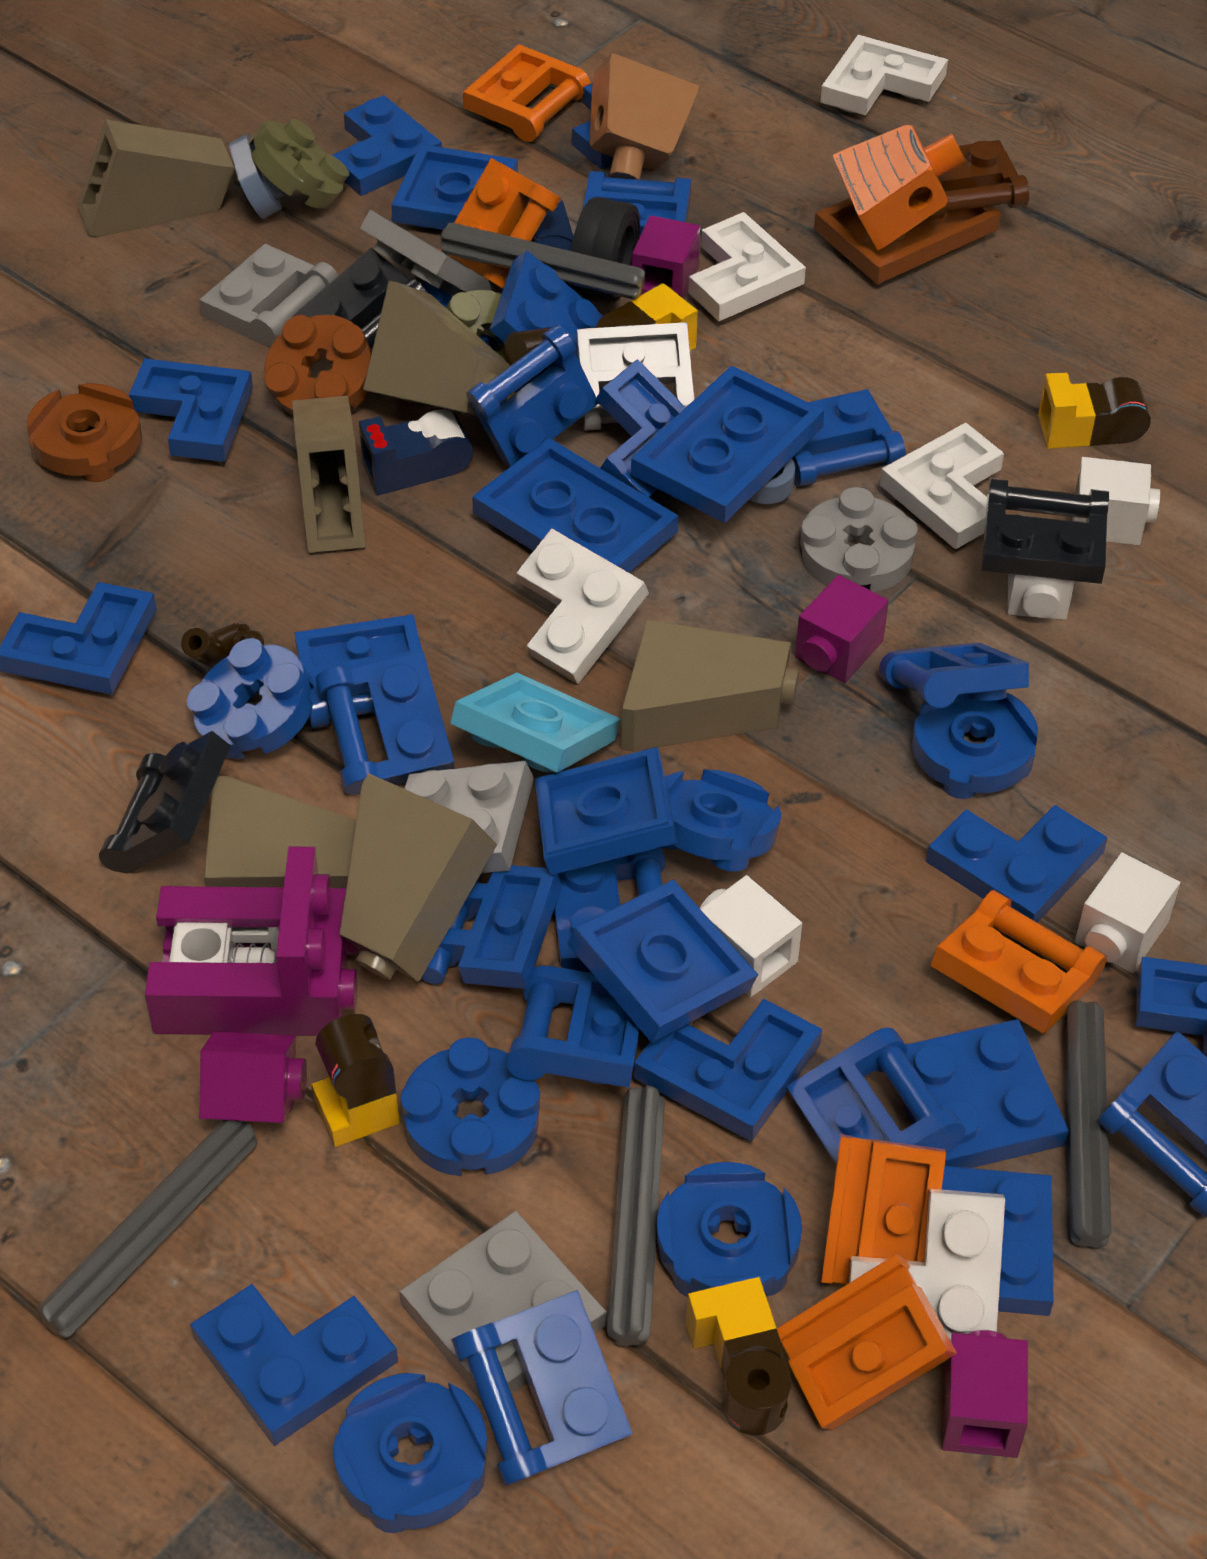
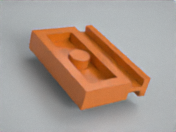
[821,1134,946,1284]
[777,1254,957,1430]

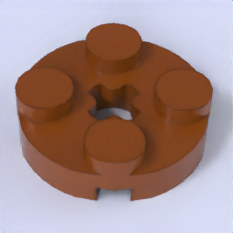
[264,315,372,417]
[27,383,142,482]

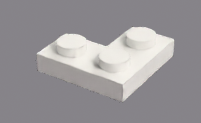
[820,35,948,115]
[688,212,806,321]
[880,423,1004,549]
[516,528,649,684]
[849,1189,1005,1340]

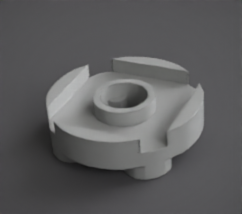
[800,487,918,592]

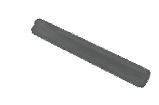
[440,223,645,300]
[1065,1000,1112,1248]
[607,1085,665,1347]
[38,1120,257,1338]

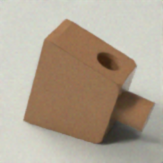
[589,53,699,180]

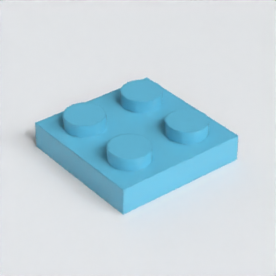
[450,673,621,773]

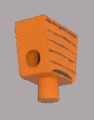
[833,125,966,251]

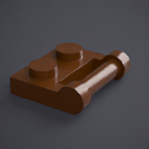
[925,140,1029,220]

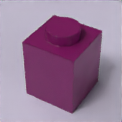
[632,215,700,299]
[795,574,889,683]
[199,1032,307,1123]
[942,1330,1028,1458]

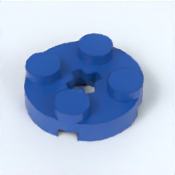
[187,638,314,759]
[912,693,1038,799]
[664,769,781,871]
[400,1037,540,1176]
[656,1162,802,1297]
[333,1373,488,1533]

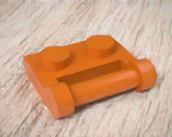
[463,44,591,142]
[439,158,562,289]
[930,890,1107,1034]

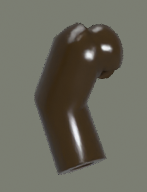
[181,623,264,668]

